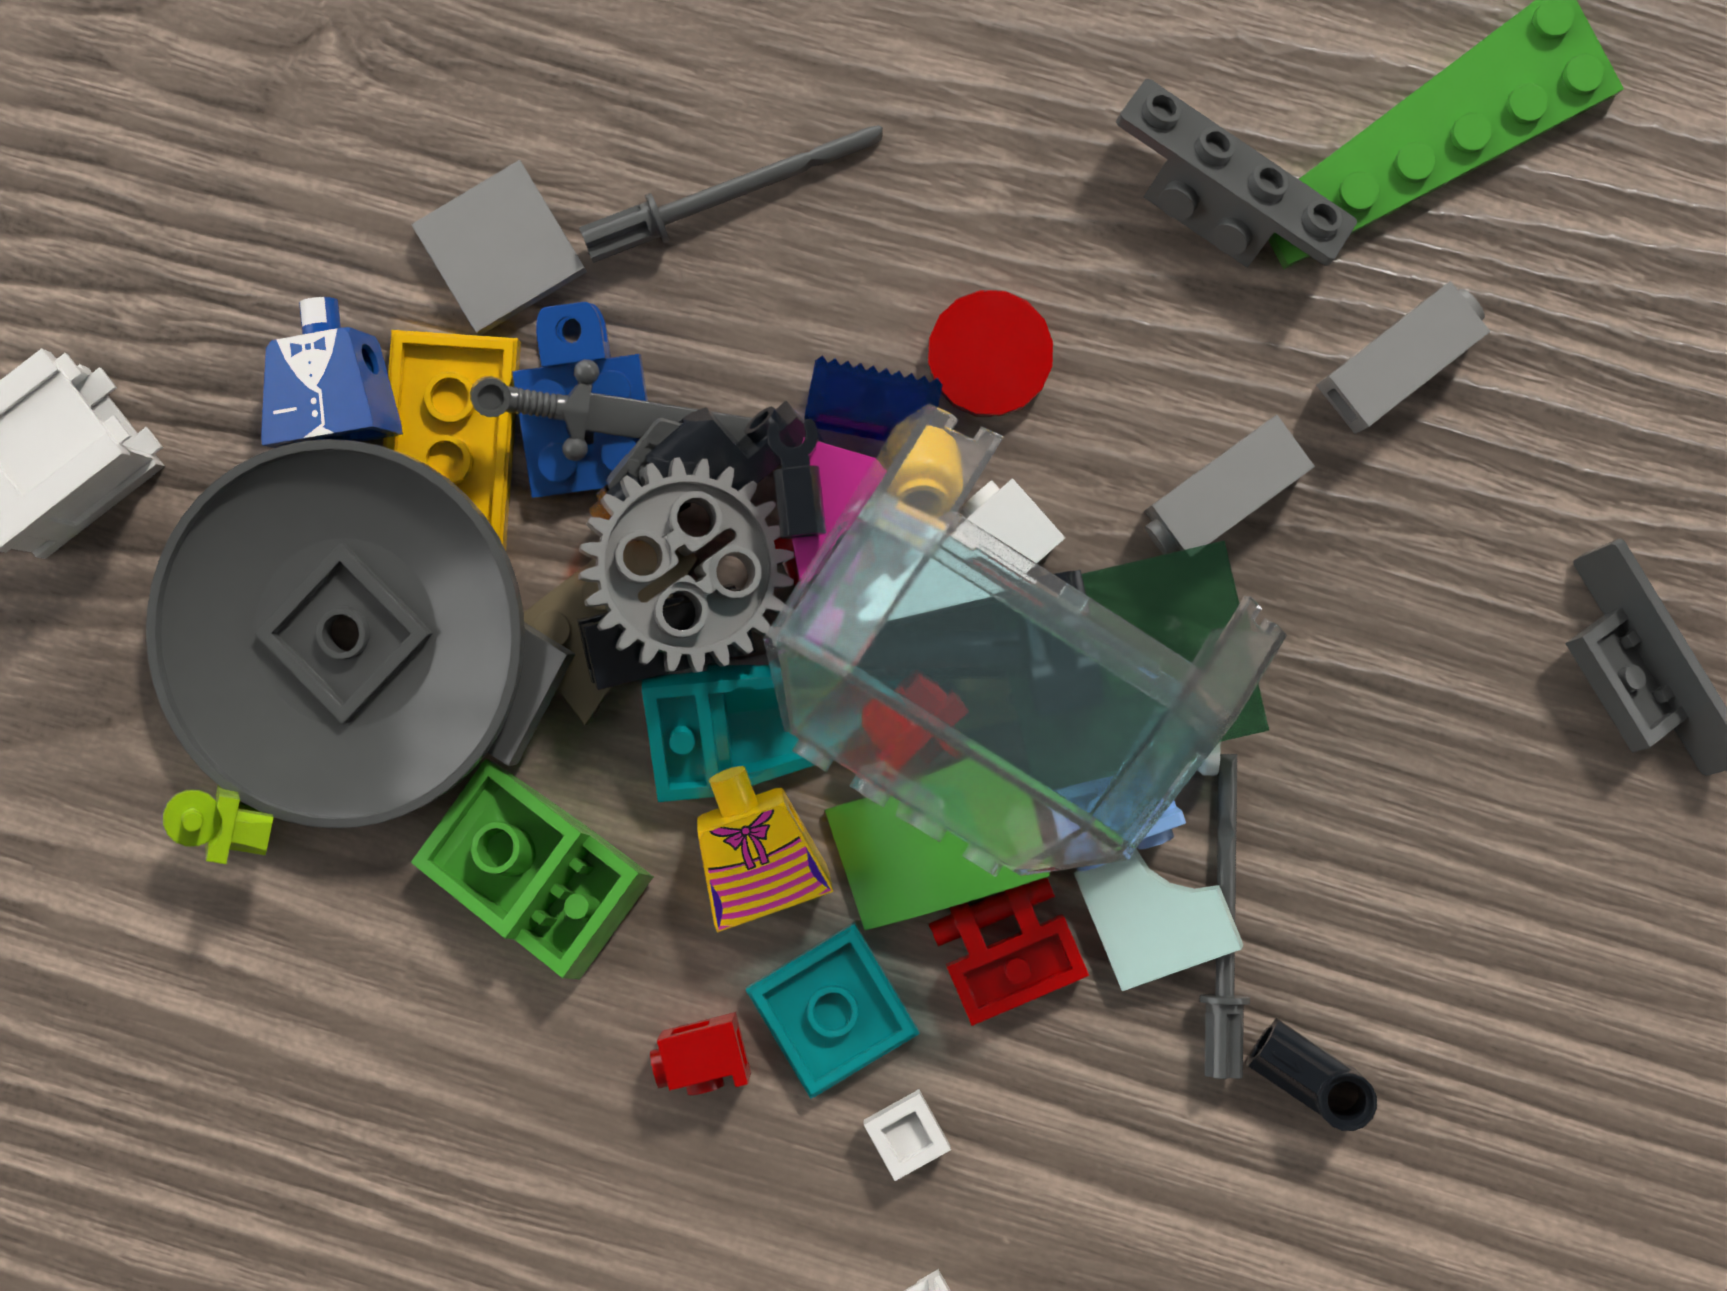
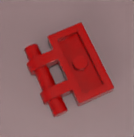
[929,877,1090,1026]

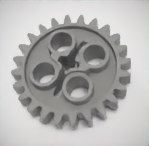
[578,457,794,673]

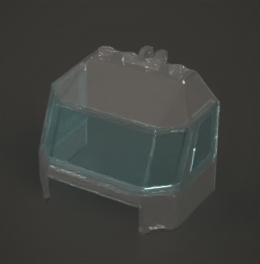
[763,404,1287,877]

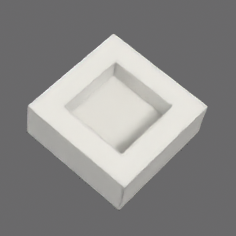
[864,1089,951,1181]

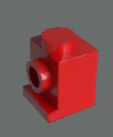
[650,1012,751,1096]

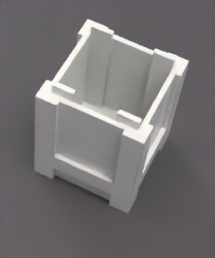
[0,348,165,559]

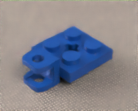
[512,302,648,498]

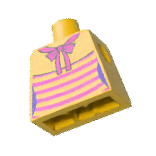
[697,766,833,933]

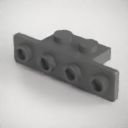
[1116,79,1357,268]
[1565,539,1727,776]

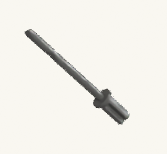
[579,125,883,263]
[1199,754,1250,1079]

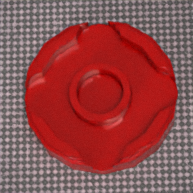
[928,290,1053,417]

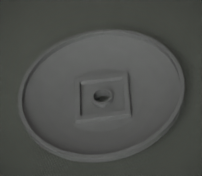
[146,439,525,828]

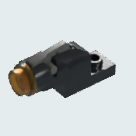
[589,401,806,545]

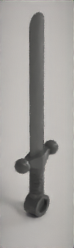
[470,359,823,461]

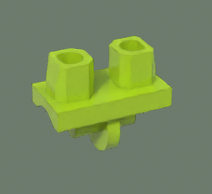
[163,785,274,864]

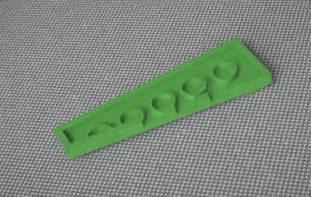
[1268,0,1624,269]

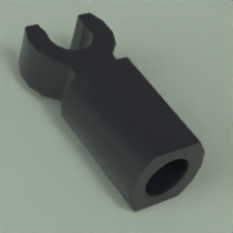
[767,419,826,539]

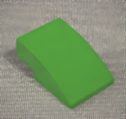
[825,750,1050,930]
[411,759,654,980]

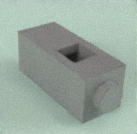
[1316,281,1491,434]
[1144,415,1315,561]

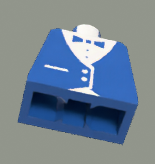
[261,297,403,448]

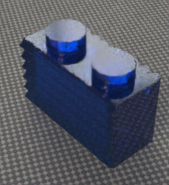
[804,355,943,442]

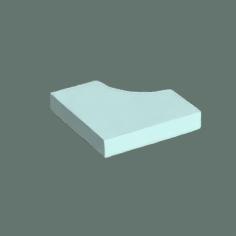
[1074,848,1244,991]

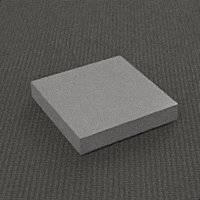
[411,160,587,336]

